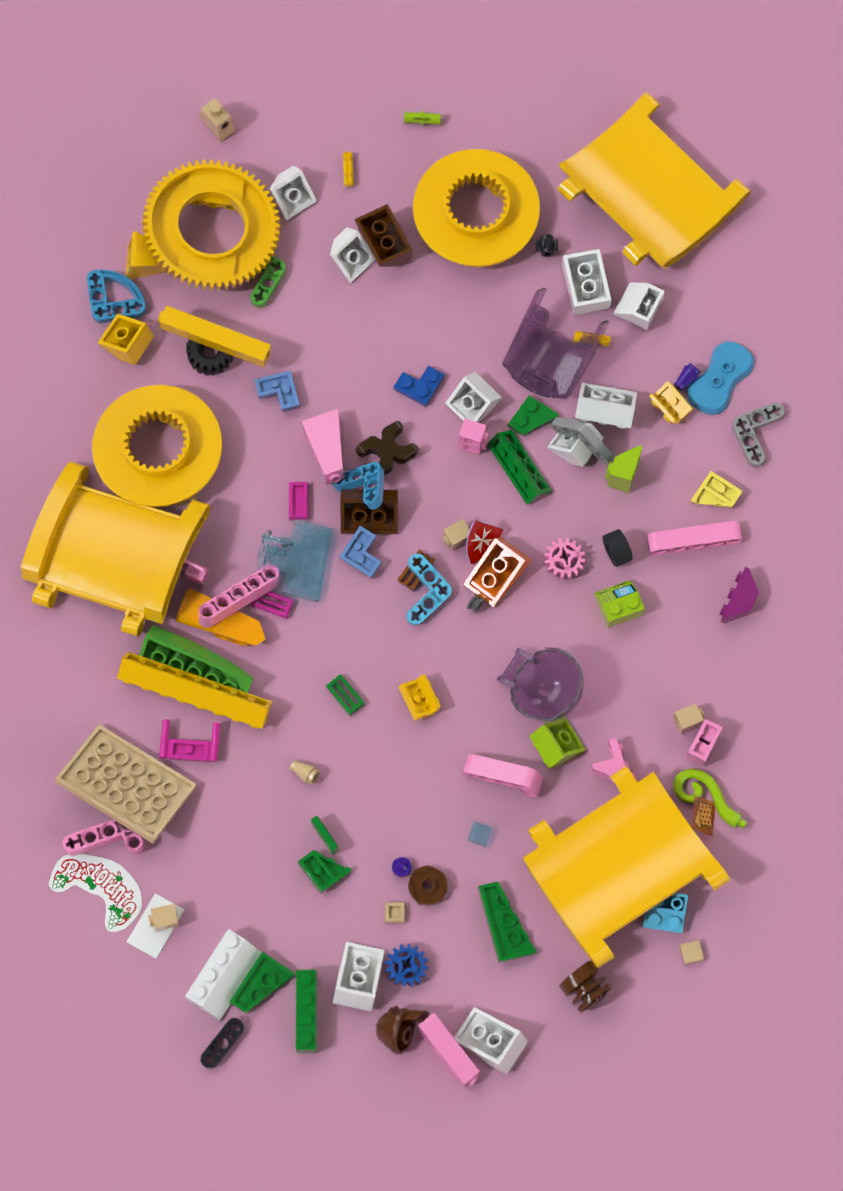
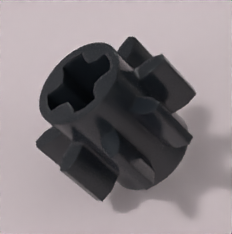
[536,234,558,257]

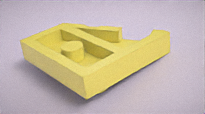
[691,471,743,508]

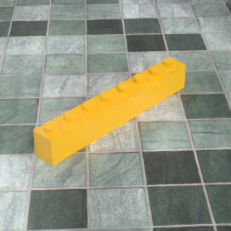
[117,651,273,729]

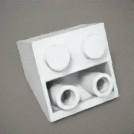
[613,282,665,330]

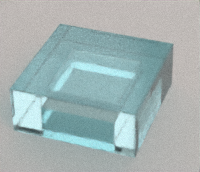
[467,821,492,847]

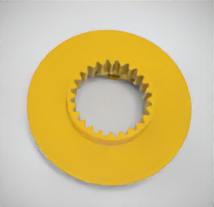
[413,149,540,268]
[92,385,222,507]

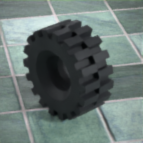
[186,340,233,376]

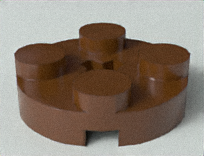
[408,866,448,906]

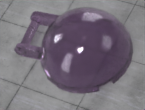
[496,647,584,722]

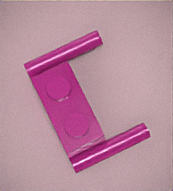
[159,719,221,762]

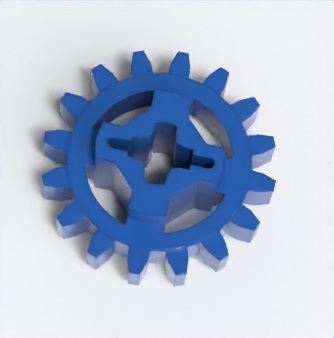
[385,944,428,988]

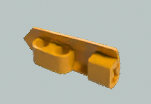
[176,588,266,646]

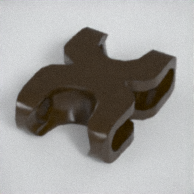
[355,421,420,476]

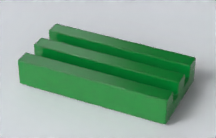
[326,674,365,716]
[311,816,339,855]

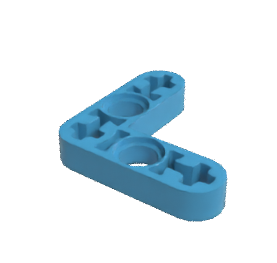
[332,462,384,510]

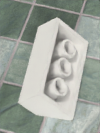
[185,929,262,1021]

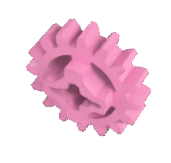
[544,538,585,580]

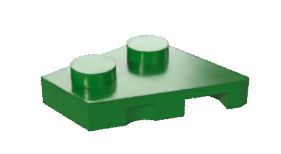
[508,395,559,436]
[297,850,352,894]

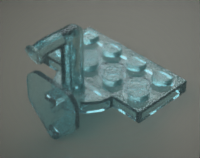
[257,520,332,602]

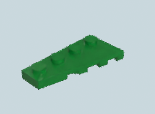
[478,881,537,963]

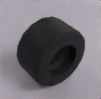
[602,529,633,567]

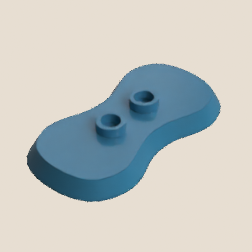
[687,341,755,415]

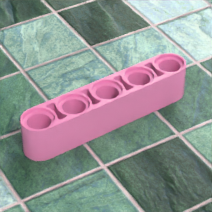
[647,521,743,555]
[199,565,279,627]

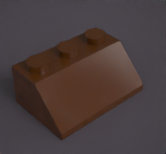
[354,204,413,267]
[340,489,398,534]

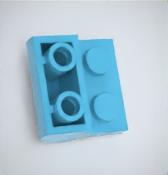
[643,893,688,933]

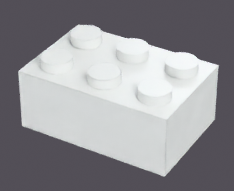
[562,249,611,315]
[575,382,637,429]

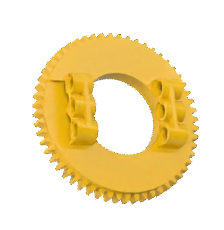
[142,159,280,291]

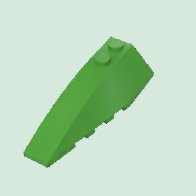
[139,625,254,693]

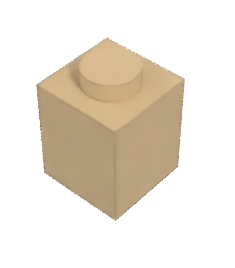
[442,519,470,551]
[673,703,705,734]
[148,904,179,932]

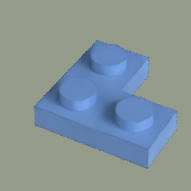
[254,370,300,411]
[339,526,382,578]

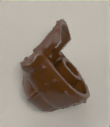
[376,1006,429,1055]

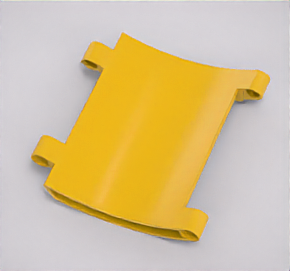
[557,92,751,270]
[21,461,210,637]
[522,766,730,968]

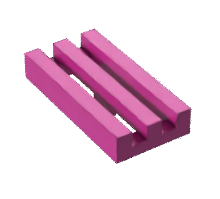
[251,591,294,619]

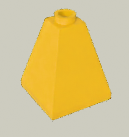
[126,231,168,279]

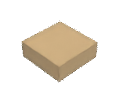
[385,902,405,923]
[679,940,704,965]

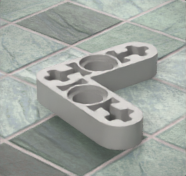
[732,403,784,468]
[550,417,614,464]

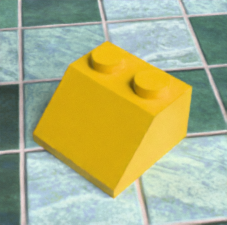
[98,314,154,365]

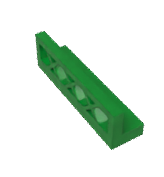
[487,430,552,505]

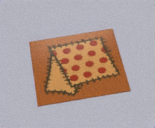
[691,795,715,836]

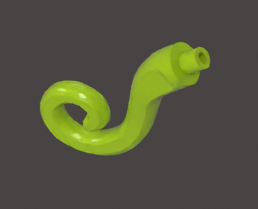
[673,769,747,829]

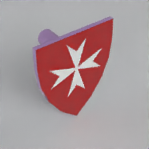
[466,520,504,564]

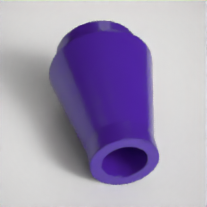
[674,363,701,391]

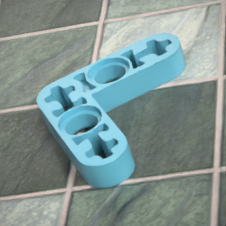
[406,553,452,625]

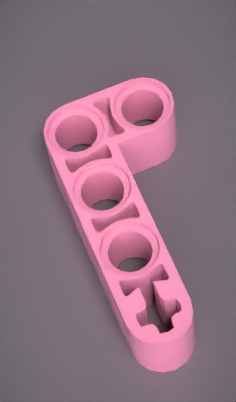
[462,754,544,797]
[62,819,144,856]

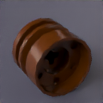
[559,960,612,1013]

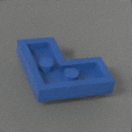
[393,365,445,407]

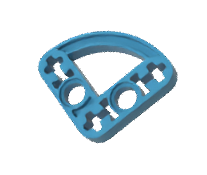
[87,270,146,323]

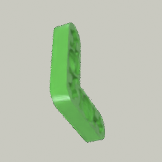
[251,256,286,308]

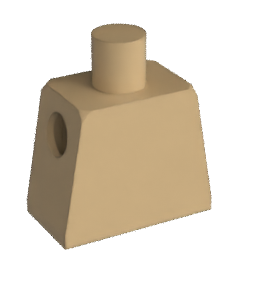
[200,98,235,142]

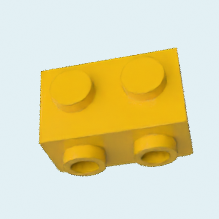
[649,381,694,424]
[398,674,441,721]

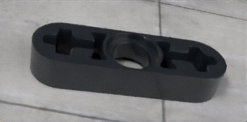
[201,1018,244,1069]

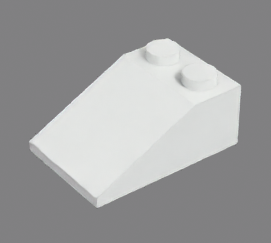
[333,942,385,1011]
[454,1007,528,1075]

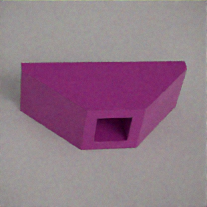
[719,567,759,623]

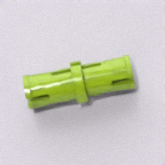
[404,111,441,126]

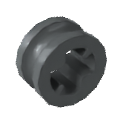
[467,594,484,613]

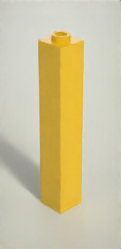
[158,305,272,368]

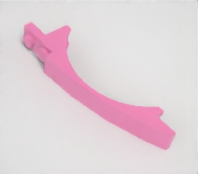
[591,738,638,784]

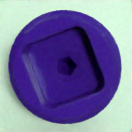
[392,857,412,878]

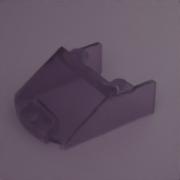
[502,287,609,399]

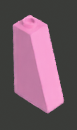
[302,409,344,485]
[418,1013,480,1087]

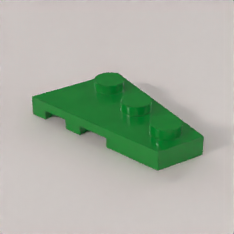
[229,952,295,1013]

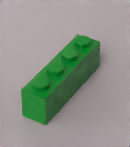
[296,970,317,1053]

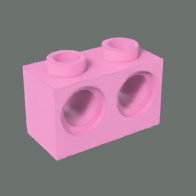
[458,419,488,455]
[686,719,723,766]

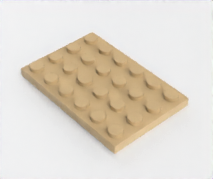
[54,724,197,844]

